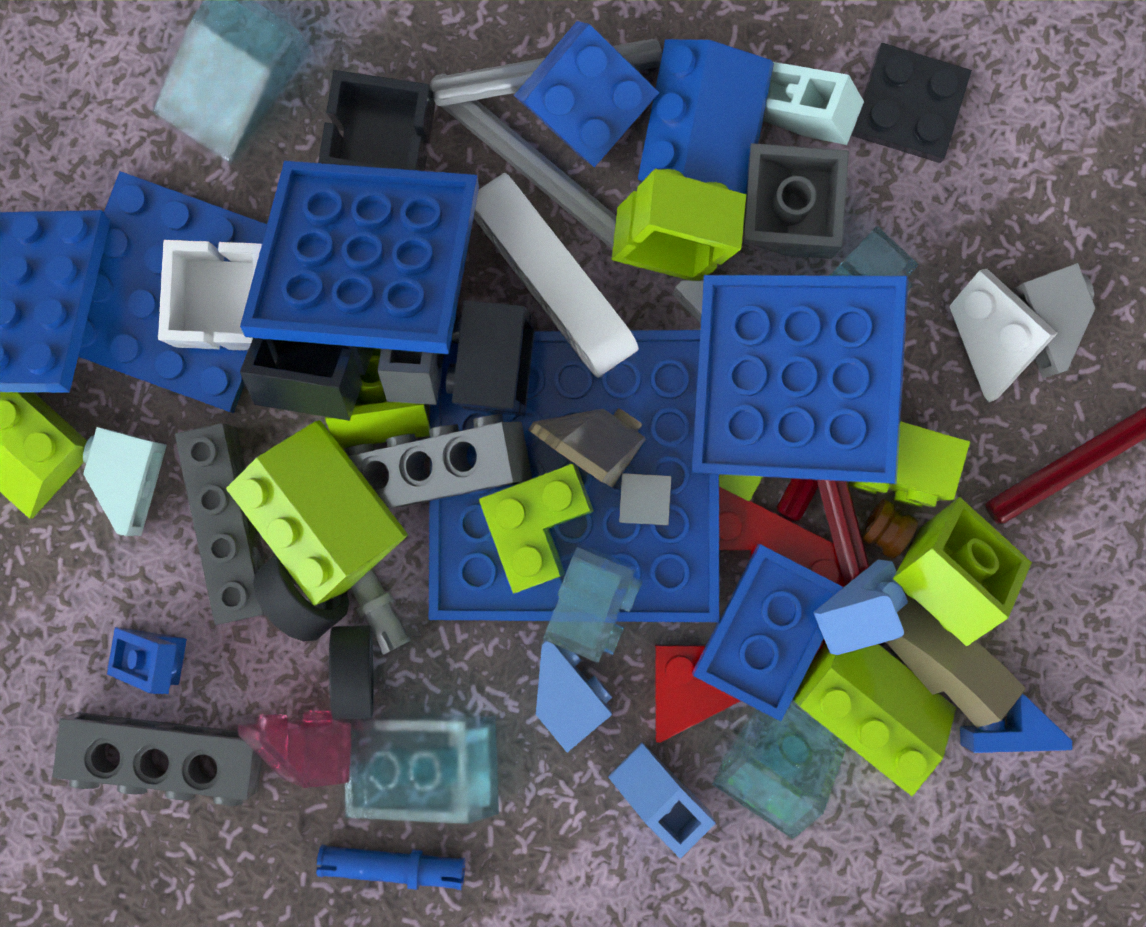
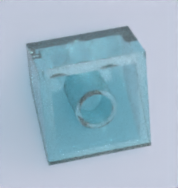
[712,704,847,839]

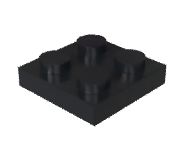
[851,43,972,163]

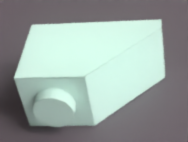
[83,427,167,536]

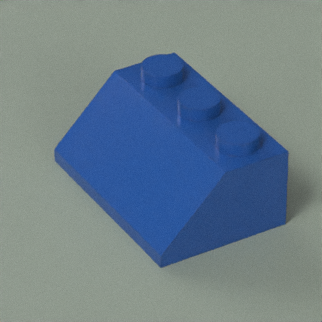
[638,39,774,194]

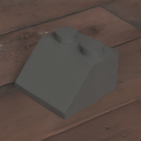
[743,143,849,259]

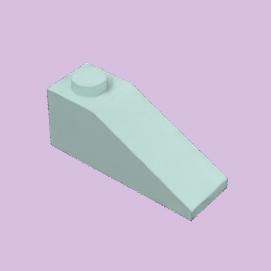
[763,62,864,145]

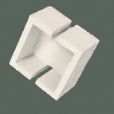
[158,240,262,350]

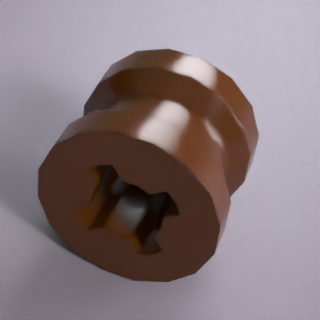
[860,499,918,560]

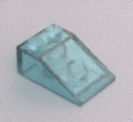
[153,0,310,165]
[343,715,499,824]

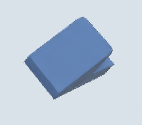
[813,559,908,655]

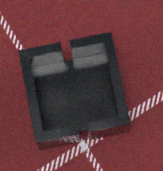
[318,70,435,171]
[446,300,536,417]
[240,338,374,421]

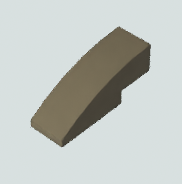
[886,594,1026,728]

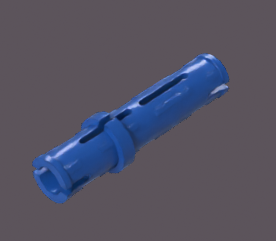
[316,844,466,890]

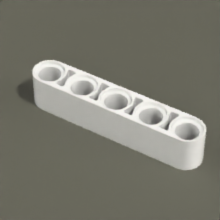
[474,173,639,378]

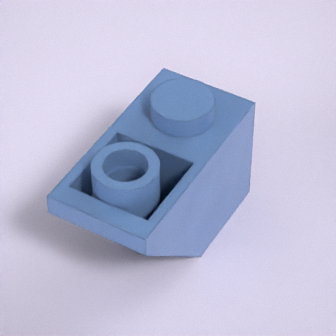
[536,635,613,752]
[608,742,716,859]

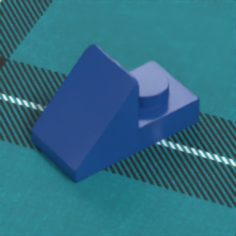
[107,627,187,694]
[960,693,1072,753]

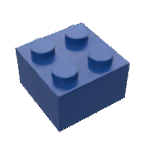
[514,21,659,167]

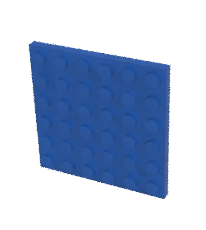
[429,330,719,622]

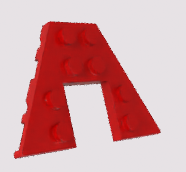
[655,487,845,743]

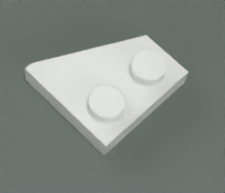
[949,269,1058,402]

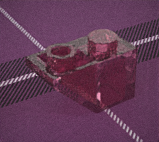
[238,711,351,788]

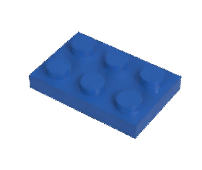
[692,544,844,721]

